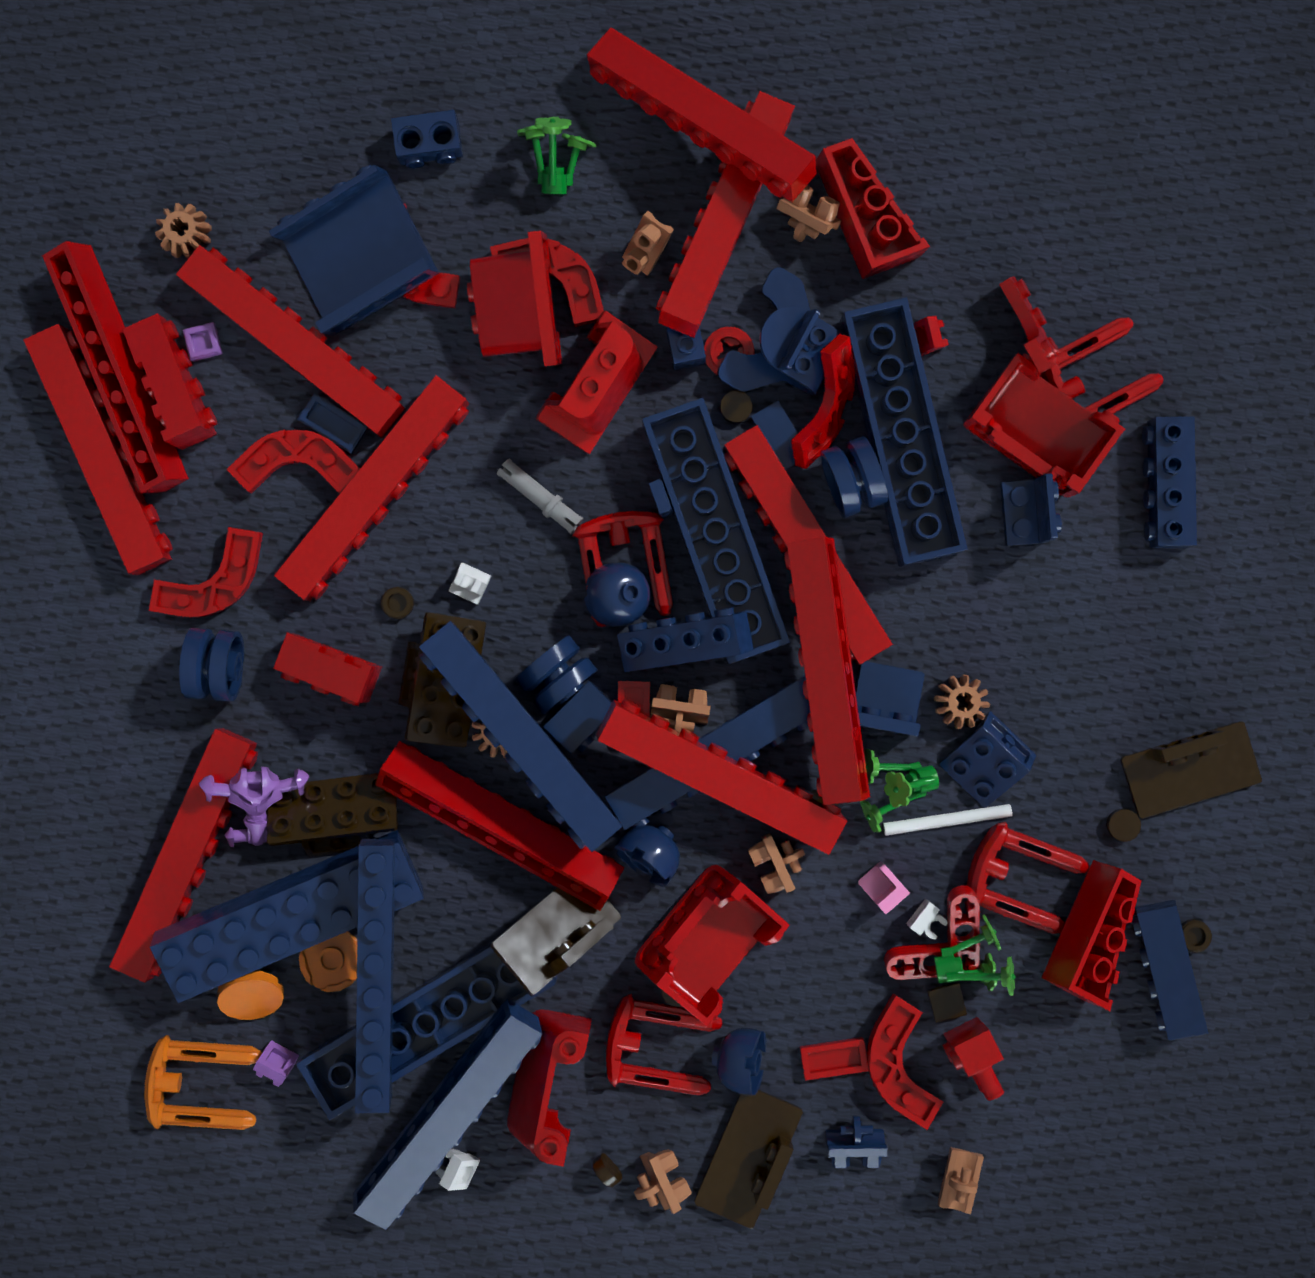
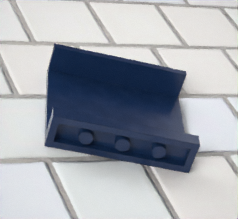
[269,165,439,336]

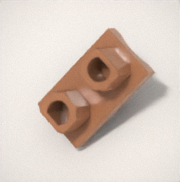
[776,185,841,242]
[622,211,674,276]
[650,684,711,732]
[748,833,805,894]
[938,1147,984,1214]
[634,1149,692,1214]

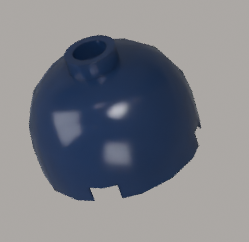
[585,563,650,627]
[615,825,680,887]
[712,1028,767,1096]

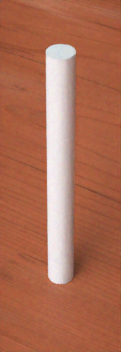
[883,804,1012,836]

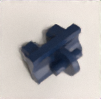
[826,1116,888,1168]

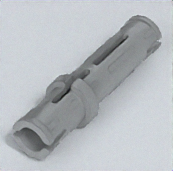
[497,458,584,534]

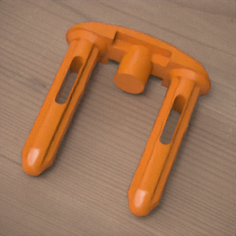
[144,1035,262,1130]

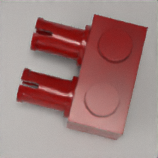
[942,1017,1004,1101]

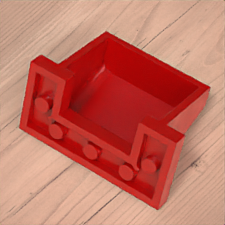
[467,231,562,366]
[535,310,658,454]

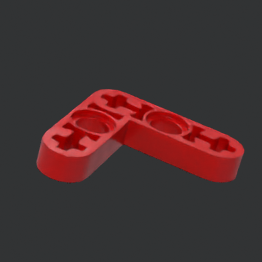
[884,885,980,980]

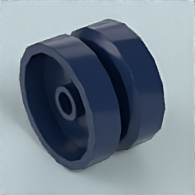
[820,436,888,518]
[179,628,244,701]
[515,635,598,715]

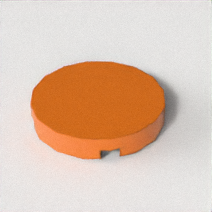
[299,931,357,992]
[217,971,284,1020]

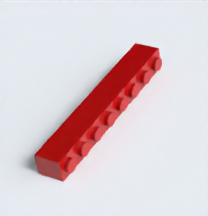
[587,27,816,203]
[656,91,795,338]
[42,241,189,493]
[176,245,405,438]
[23,324,173,575]
[274,375,469,601]
[723,425,893,665]
[785,537,870,805]
[596,699,847,855]
[109,728,258,983]
[375,741,625,911]

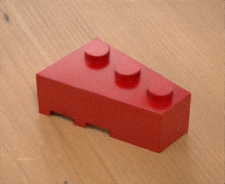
[273,632,382,706]

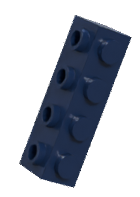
[1142,416,1197,548]
[617,607,754,672]
[1132,900,1209,1040]

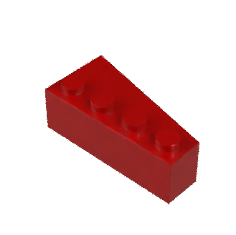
[816,138,930,279]
[123,313,218,450]
[1042,860,1141,1011]

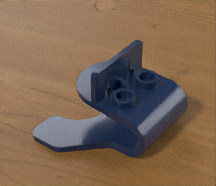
[718,267,843,396]

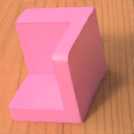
[858,861,910,914]

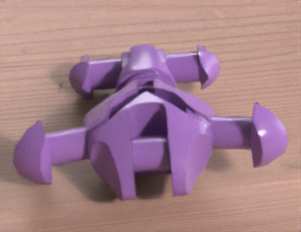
[199,767,309,847]

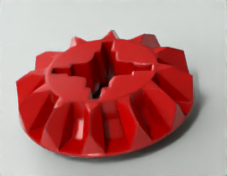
[704,327,755,375]

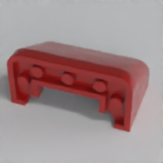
[963,353,1125,498]
[635,865,790,1026]
[507,1009,592,1167]

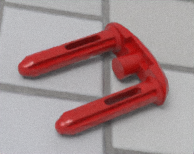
[1040,317,1164,414]
[572,511,673,627]
[966,822,1089,934]
[606,994,722,1096]

